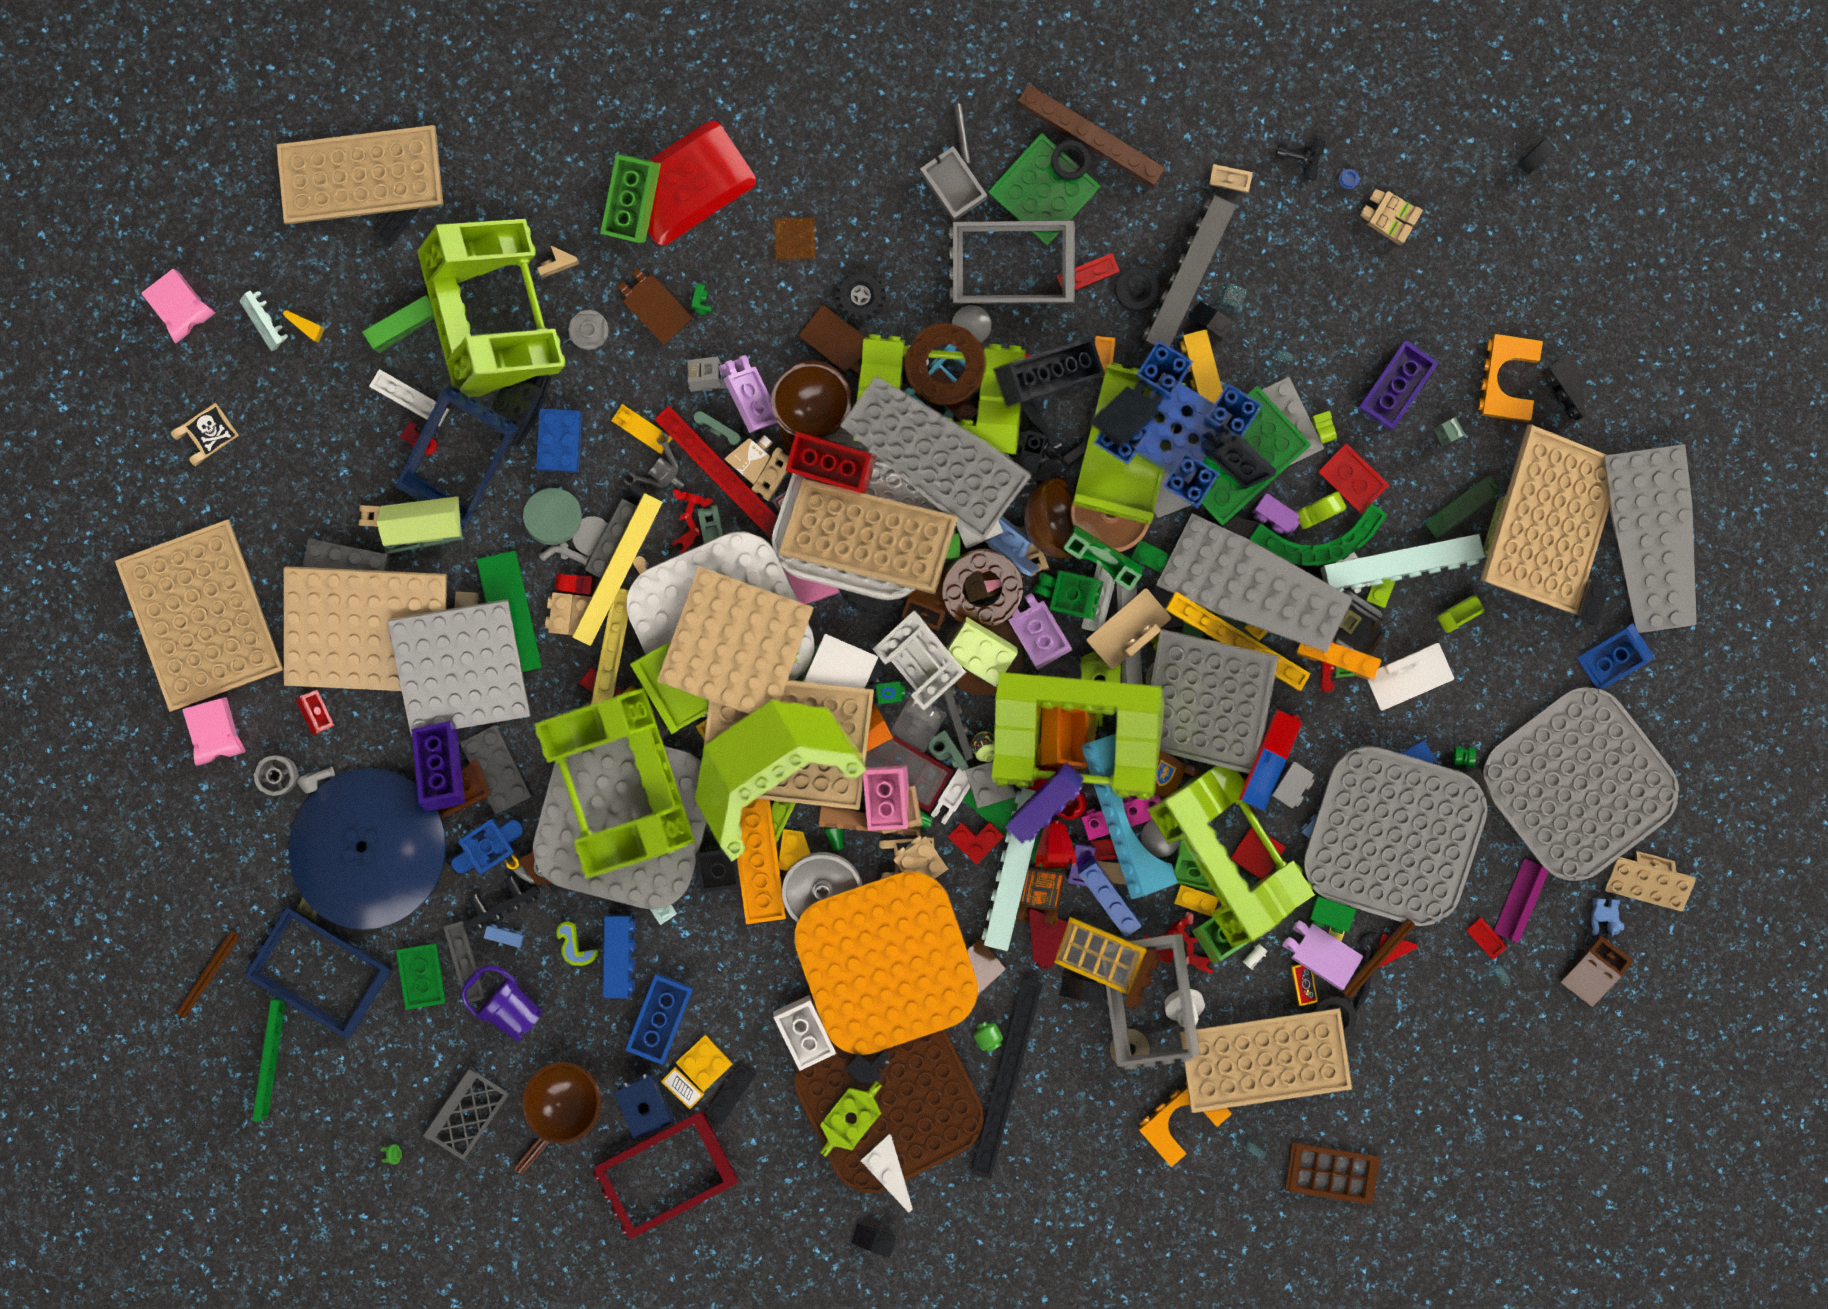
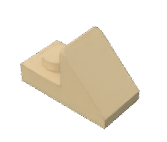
[538,246,580,278]

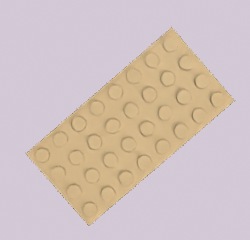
[277,125,443,225]
[779,479,958,594]
[1180,1008,1352,1113]

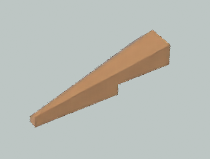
[819,806,920,836]

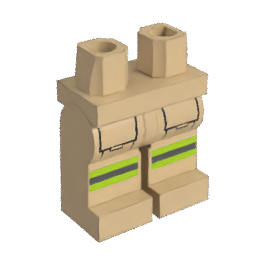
[1360,189,1423,246]

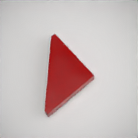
[1376,934,1418,969]

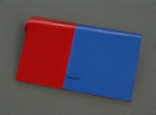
[1239,710,1302,811]

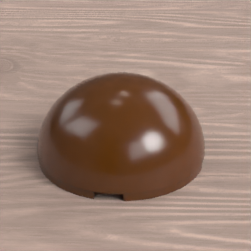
[771,361,852,437]
[1023,478,1074,558]
[522,1062,602,1144]

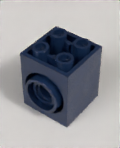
[614,1074,676,1138]

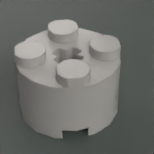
[254,755,298,796]

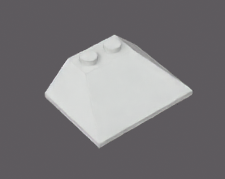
[873,611,966,711]

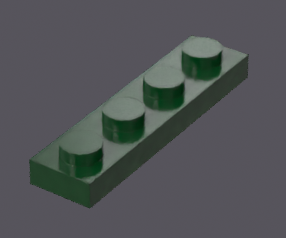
[1424,475,1501,539]

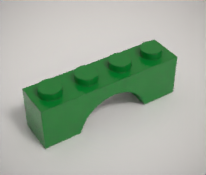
[1063,525,1143,591]

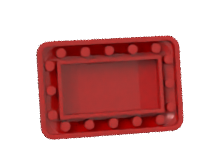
[648,121,756,246]

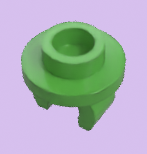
[381,1144,402,1165]

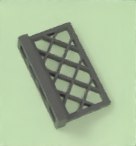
[423,1066,509,1161]

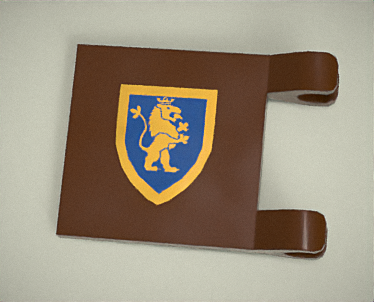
[1155,750,1199,798]

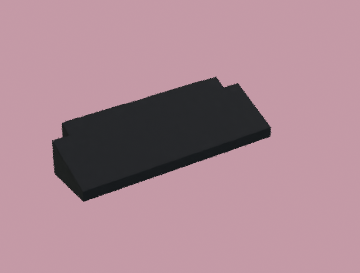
[1297,565,1386,656]

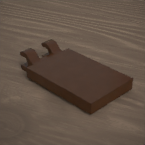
[617,268,693,346]
[799,305,865,376]

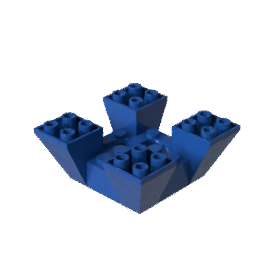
[1093,340,1262,508]

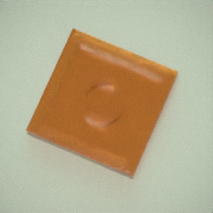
[775,218,816,260]

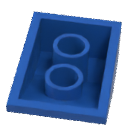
[1577,623,1654,690]

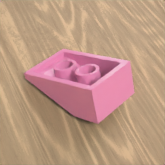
[863,765,909,831]

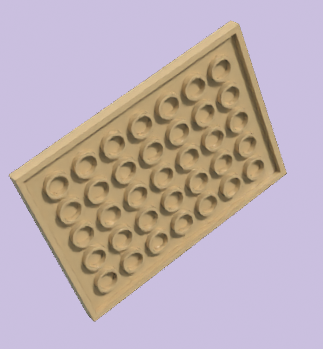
[1481,425,1610,615]
[115,519,284,712]
[284,566,447,691]
[704,680,874,810]

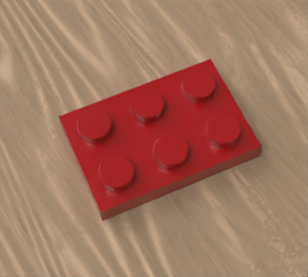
[1318,443,1389,514]

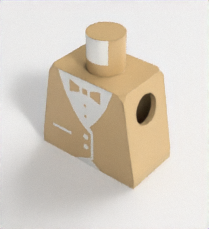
[725,435,773,485]

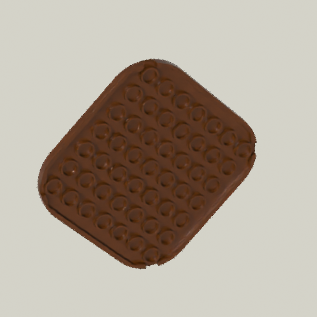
[795,1029,983,1193]

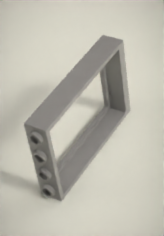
[950,221,1075,304]
[1100,934,1200,1070]

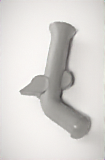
[539,542,590,566]

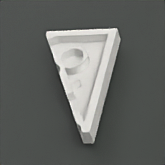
[861,1133,913,1212]

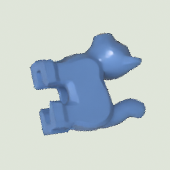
[1591,898,1624,936]

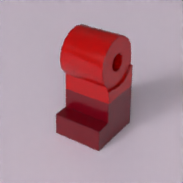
[400,420,438,455]
[555,574,594,595]

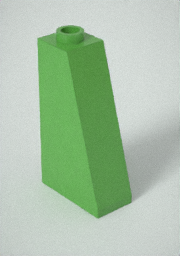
[362,295,434,353]

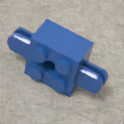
[452,818,523,875]

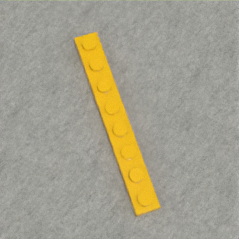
[1165,592,1311,691]

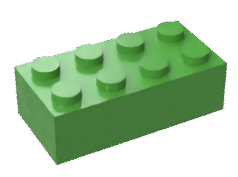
[600,154,661,243]

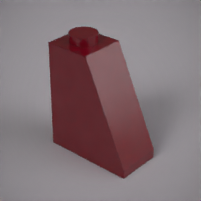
[1029,908,1069,970]

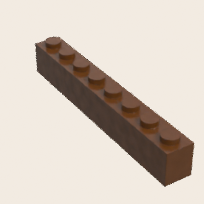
[1017,84,1165,188]

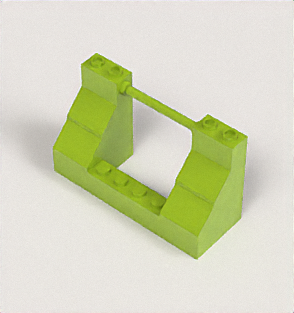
[417,219,565,397]
[853,334,1025,454]
[992,672,1165,800]
[535,688,695,879]
[1147,766,1315,947]

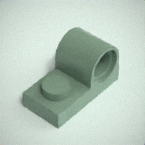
[1433,417,1465,447]
[929,730,969,772]

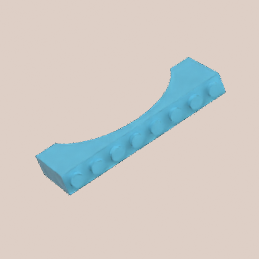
[1081,733,1178,899]

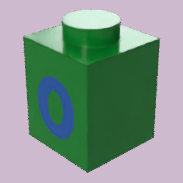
[876,681,906,704]

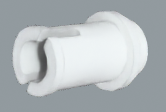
[1242,943,1268,970]

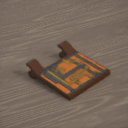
[1016,867,1065,926]

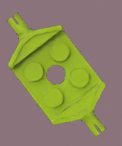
[1080,652,1121,727]
[820,1081,882,1157]

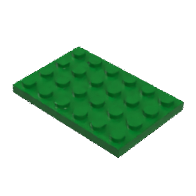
[1193,385,1311,526]

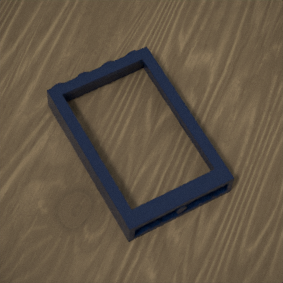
[395,385,518,528]
[245,906,393,1039]

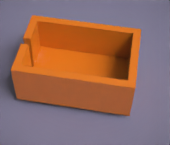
[1041,707,1088,770]

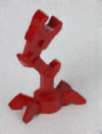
[672,489,713,554]
[1160,911,1214,973]

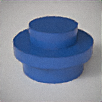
[1339,169,1359,189]

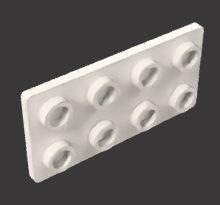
[1367,643,1454,711]

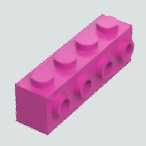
[1081,793,1161,840]

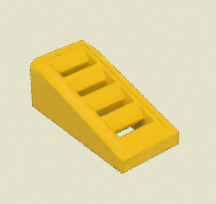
[283,310,325,343]

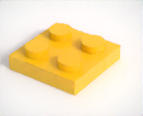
[676,1034,733,1092]

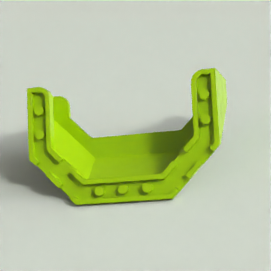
[694,699,866,861]

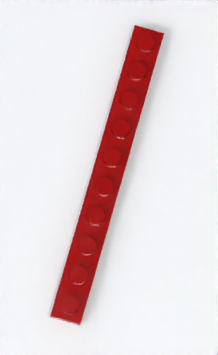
[654,406,778,540]

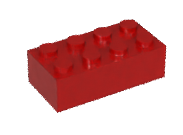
[785,432,877,493]

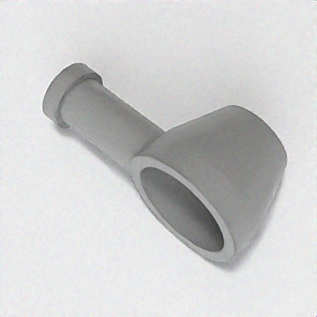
[296,766,336,793]

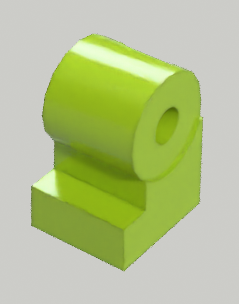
[1311,411,1337,444]

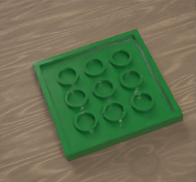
[988,133,1101,246]

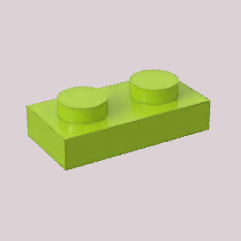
[1366,579,1395,608]

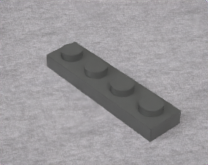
[942,685,974,761]
[443,921,486,1003]

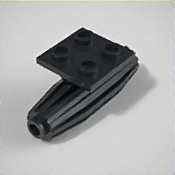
[491,375,552,447]

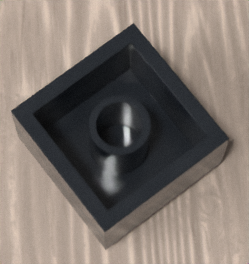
[695,848,741,893]

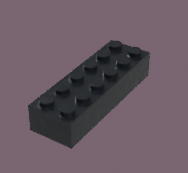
[994,337,1105,407]

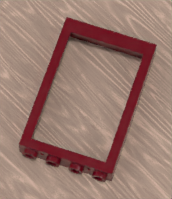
[593,1110,739,1240]

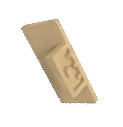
[1086,588,1171,670]
[1605,851,1695,911]

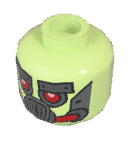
[972,731,995,762]

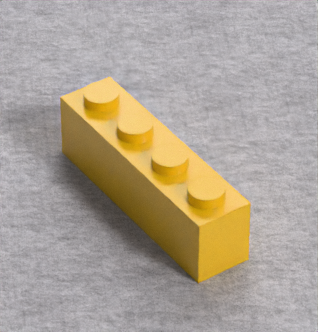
[1179,330,1223,404]

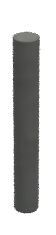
[953,104,970,164]

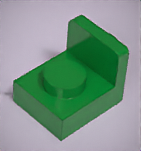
[691,283,712,316]

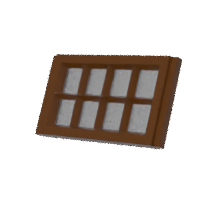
[1285,1142,1380,1205]

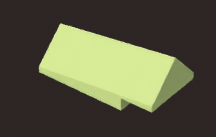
[377,496,461,546]

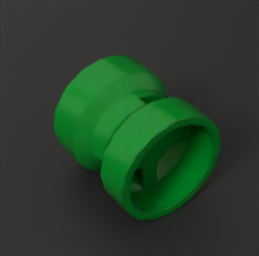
[1033,573,1057,599]
[1452,746,1476,768]

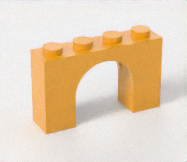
[1478,334,1543,422]
[1297,643,1381,681]
[1138,1081,1232,1167]

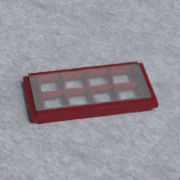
[865,735,953,812]

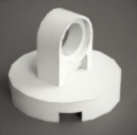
[1164,989,1205,1027]

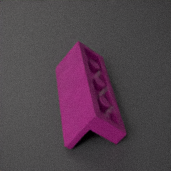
[1494,859,1549,943]

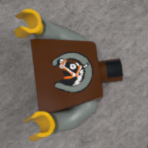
[505,852,560,892]

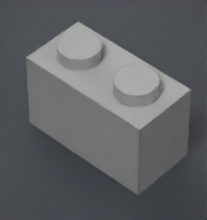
[1271,761,1315,808]

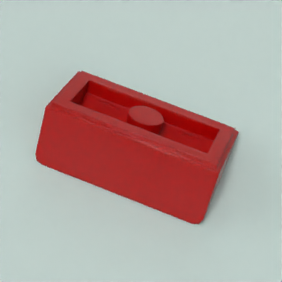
[296,690,334,736]

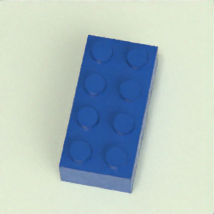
[603,914,636,998]
[626,973,694,1065]

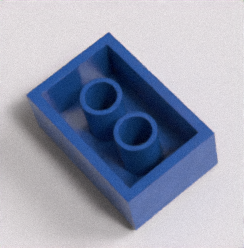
[536,409,582,473]

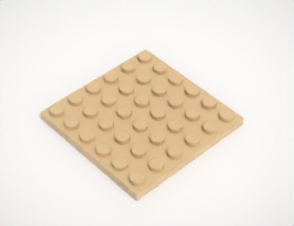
[657,566,814,714]

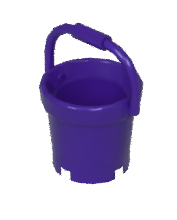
[461,965,543,1043]

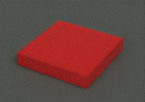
[1230,825,1286,880]

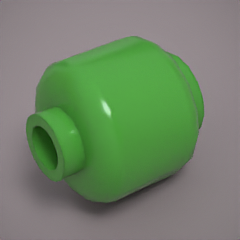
[973,1021,1003,1052]

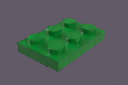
[396,943,446,1010]

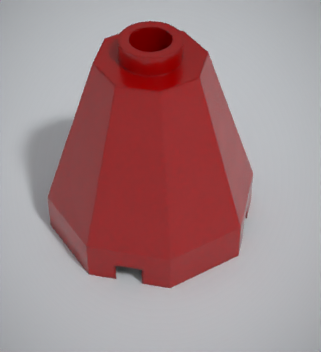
[1035,820,1076,869]

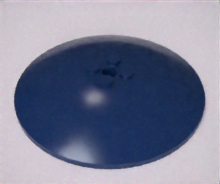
[289,768,446,929]

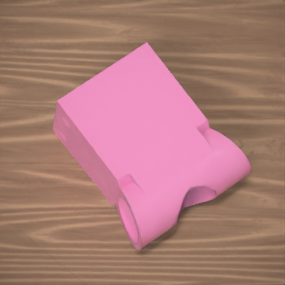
[141,269,215,343]
[784,569,840,605]
[183,698,245,766]

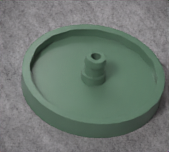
[523,488,582,545]

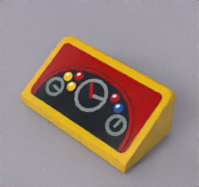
[1291,964,1318,1006]

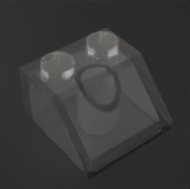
[890,696,947,753]

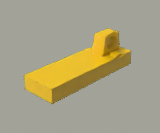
[611,404,672,455]

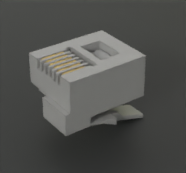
[688,356,727,392]

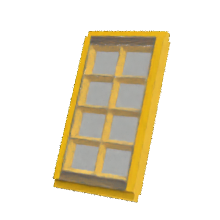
[1055,917,1148,994]

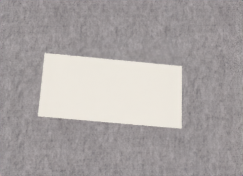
[804,634,878,688]

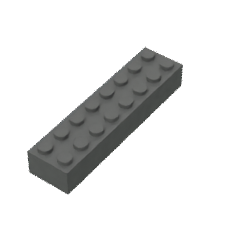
[1142,195,1237,350]

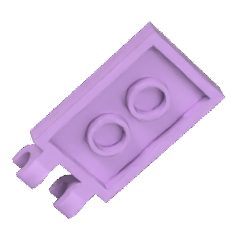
[719,355,778,433]
[1008,593,1072,670]
[1282,920,1363,991]

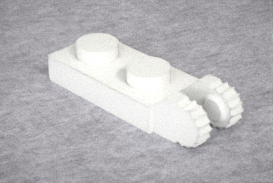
[930,767,970,824]

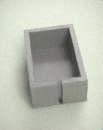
[920,146,987,221]

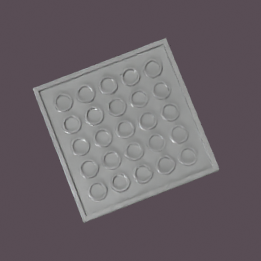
[387,599,531,736]
[1150,629,1278,773]

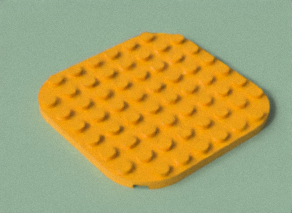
[794,871,978,1055]

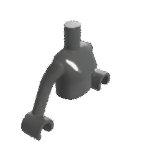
[624,432,684,490]

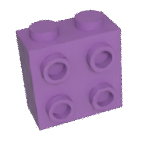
[1251,493,1300,535]

